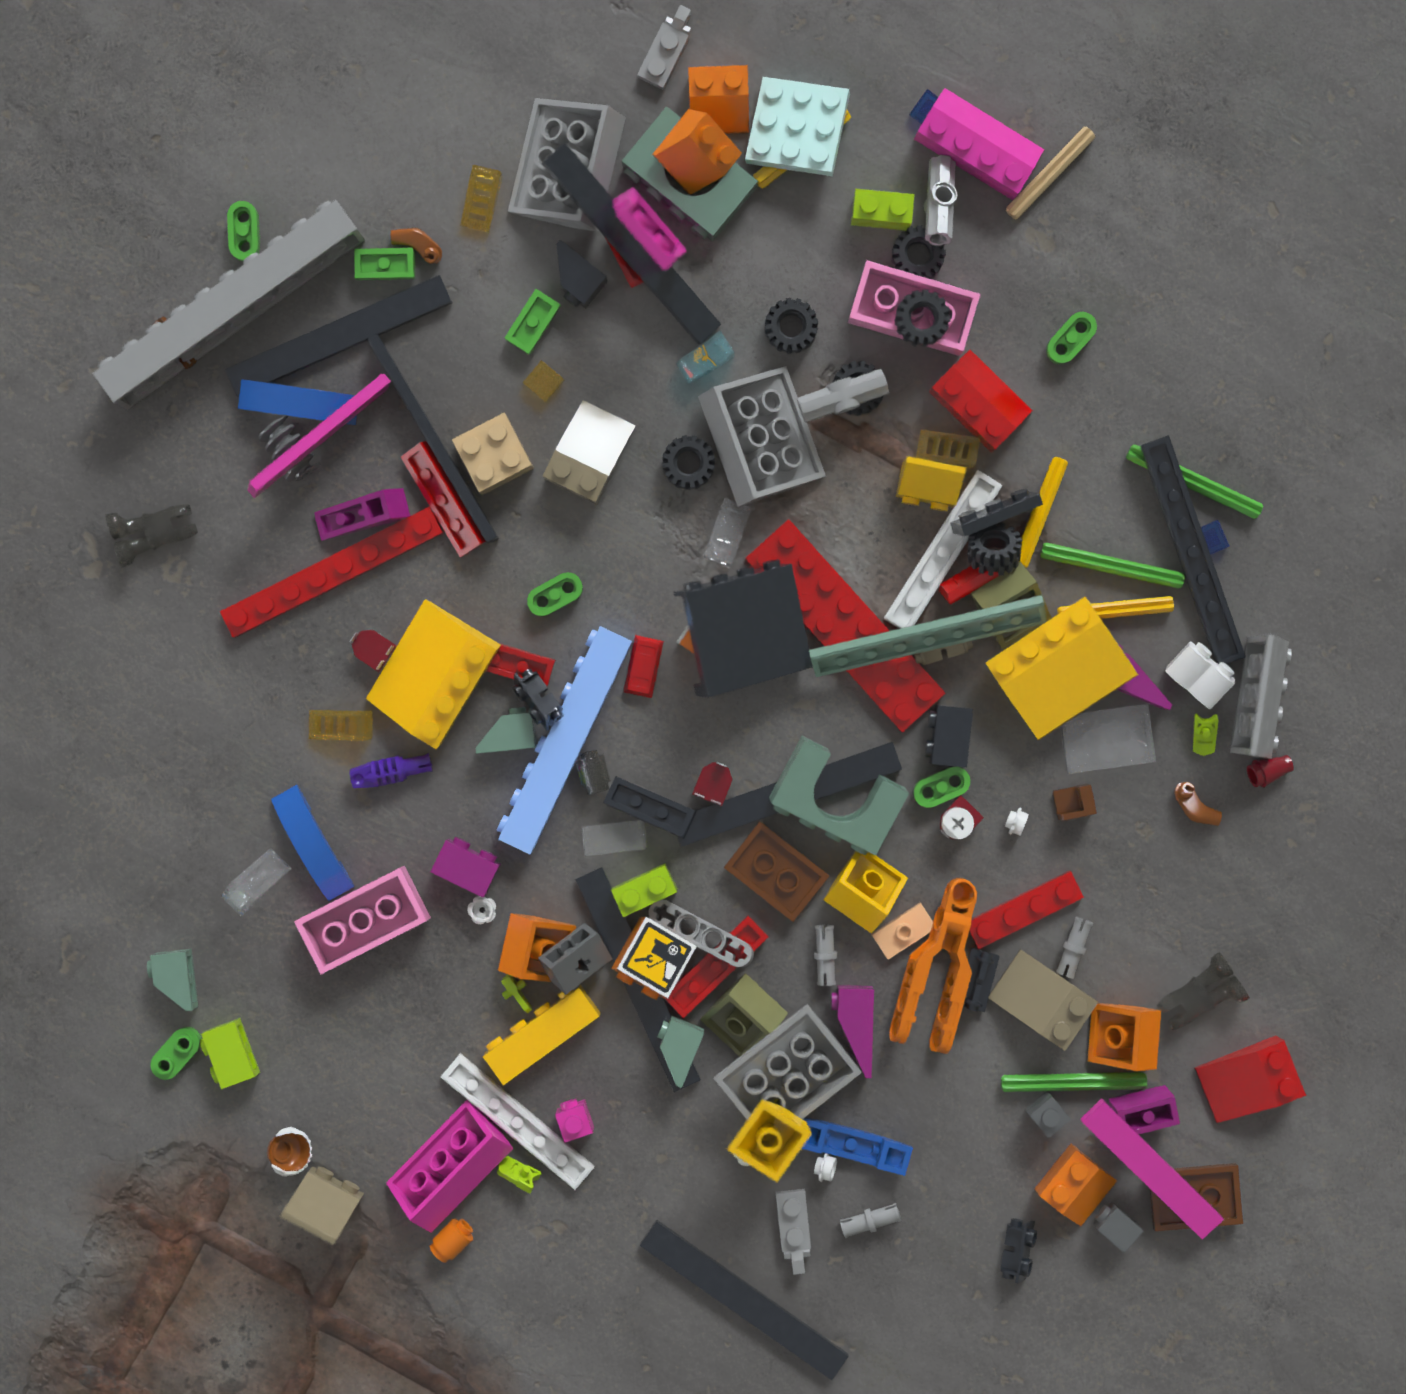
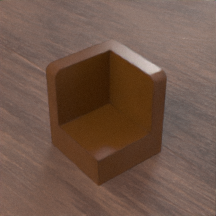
[1053,784,1097,821]

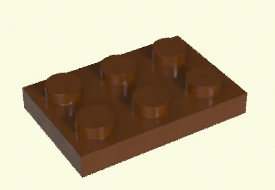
[724,821,829,922]
[1150,1163,1243,1232]

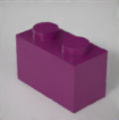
[430,837,501,898]
[1109,1085,1180,1134]

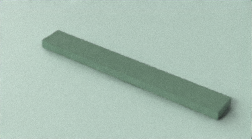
[809,595,1047,677]

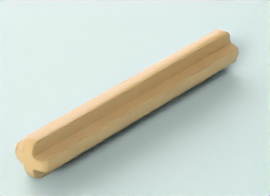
[1006,126,1095,220]

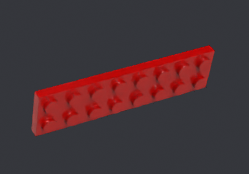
[745,519,946,732]

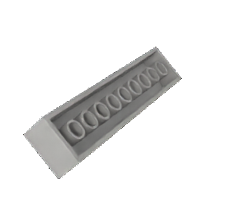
[93,200,365,410]

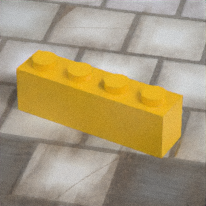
[483,984,601,1085]

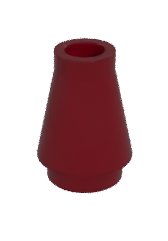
[1247,755,1294,788]

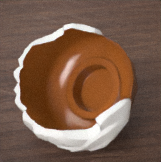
[267,1127,312,1176]

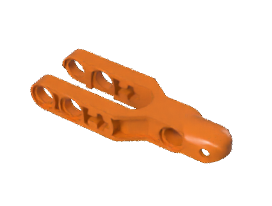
[889,878,977,1054]

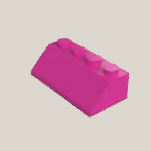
[914,88,1044,200]
[386,1100,513,1233]

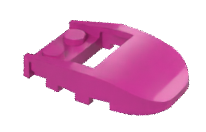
[612,187,686,271]

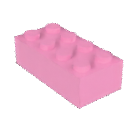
[848,260,980,356]
[294,865,431,974]

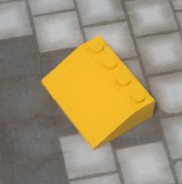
[986,597,1138,740]
[366,599,501,750]

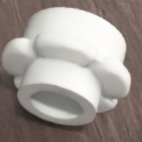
[1005,808,1029,836]
[467,896,496,925]
[814,1153,837,1182]

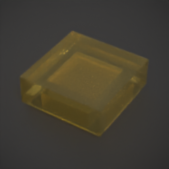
[523,360,564,403]

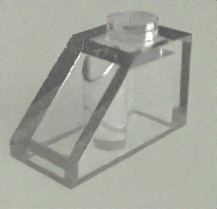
[221,848,291,917]

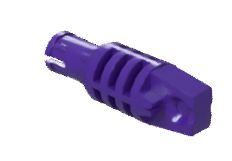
[349,753,433,788]

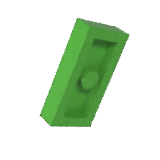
[354,248,415,280]
[504,289,561,355]

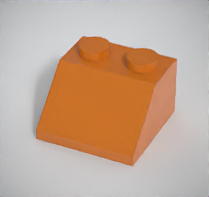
[688,65,749,134]
[652,109,742,194]
[498,913,576,982]
[1088,1003,1161,1071]
[1035,1143,1117,1226]

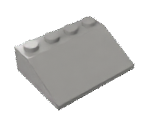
[508,98,626,231]
[698,366,826,507]
[1230,635,1292,759]
[713,1004,862,1120]

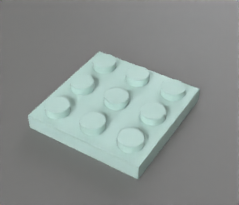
[745,77,850,176]

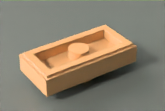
[871,903,933,960]

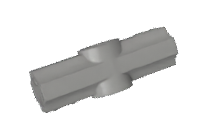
[923,155,957,246]
[797,369,889,423]

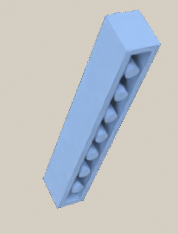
[497,626,633,854]

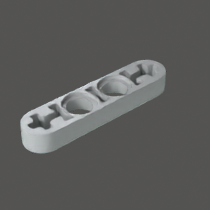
[649,899,754,968]

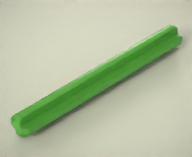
[1126,445,1263,519]
[1041,543,1185,588]
[1001,1072,1148,1092]

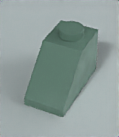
[475,707,537,754]
[147,949,198,1011]
[657,1016,704,1088]

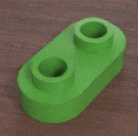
[227,201,260,261]
[1046,312,1097,365]
[527,572,583,616]
[913,766,970,808]
[151,1027,202,1080]

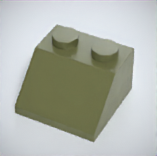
[971,562,1052,649]
[700,973,788,1057]

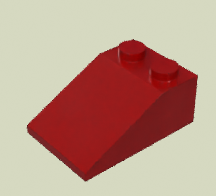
[1195,1035,1306,1123]

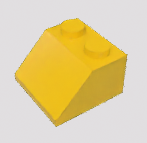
[896,456,966,512]
[823,851,908,934]
[727,1100,812,1182]

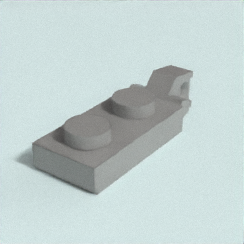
[637,5,691,90]
[776,1189,811,1275]

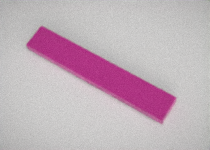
[248,374,391,498]
[1080,1098,1224,1240]

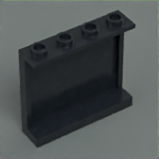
[674,559,813,698]

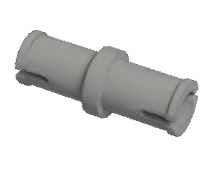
[1056,917,1093,979]
[814,924,837,986]
[840,1203,901,1238]

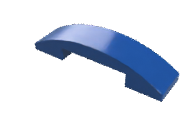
[238,379,357,425]
[271,785,355,901]
[801,1117,913,1176]

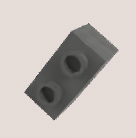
[538,923,612,994]

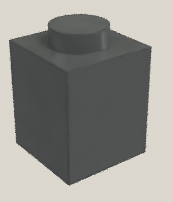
[1025,1091,1071,1138]
[1093,1202,1144,1253]

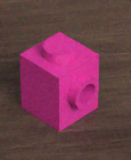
[555,1099,594,1143]

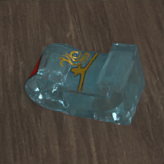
[676,331,735,384]

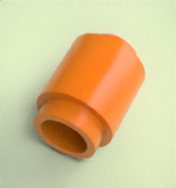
[430,1219,473,1263]

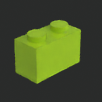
[851,189,915,230]
[611,863,678,917]
[200,1018,260,1089]

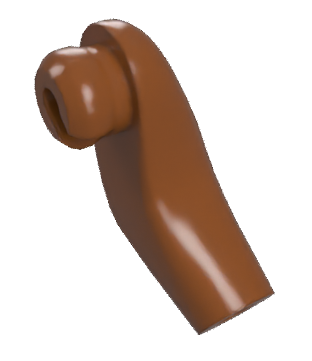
[390,228,442,264]
[1174,782,1222,826]

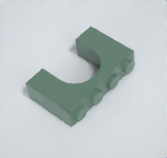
[622,106,758,241]
[769,736,909,855]

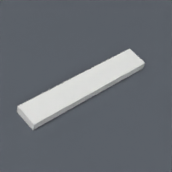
[883,470,1003,629]
[441,1053,594,1190]

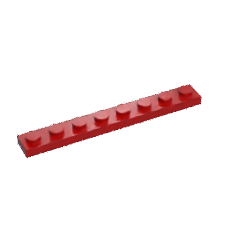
[220,506,444,638]

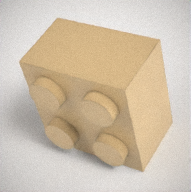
[452,412,534,495]

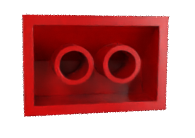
[929,350,1033,453]

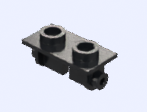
[512,669,564,731]
[963,948,1000,1012]
[1000,1218,1037,1284]

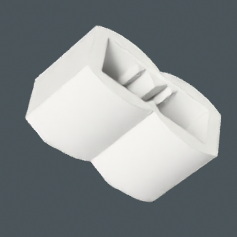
[1165,641,1235,709]

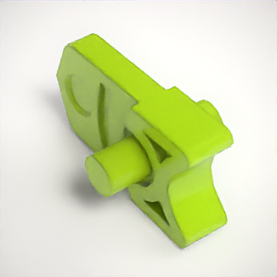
[1193,713,1219,756]
[501,975,532,1013]
[497,1156,541,1194]

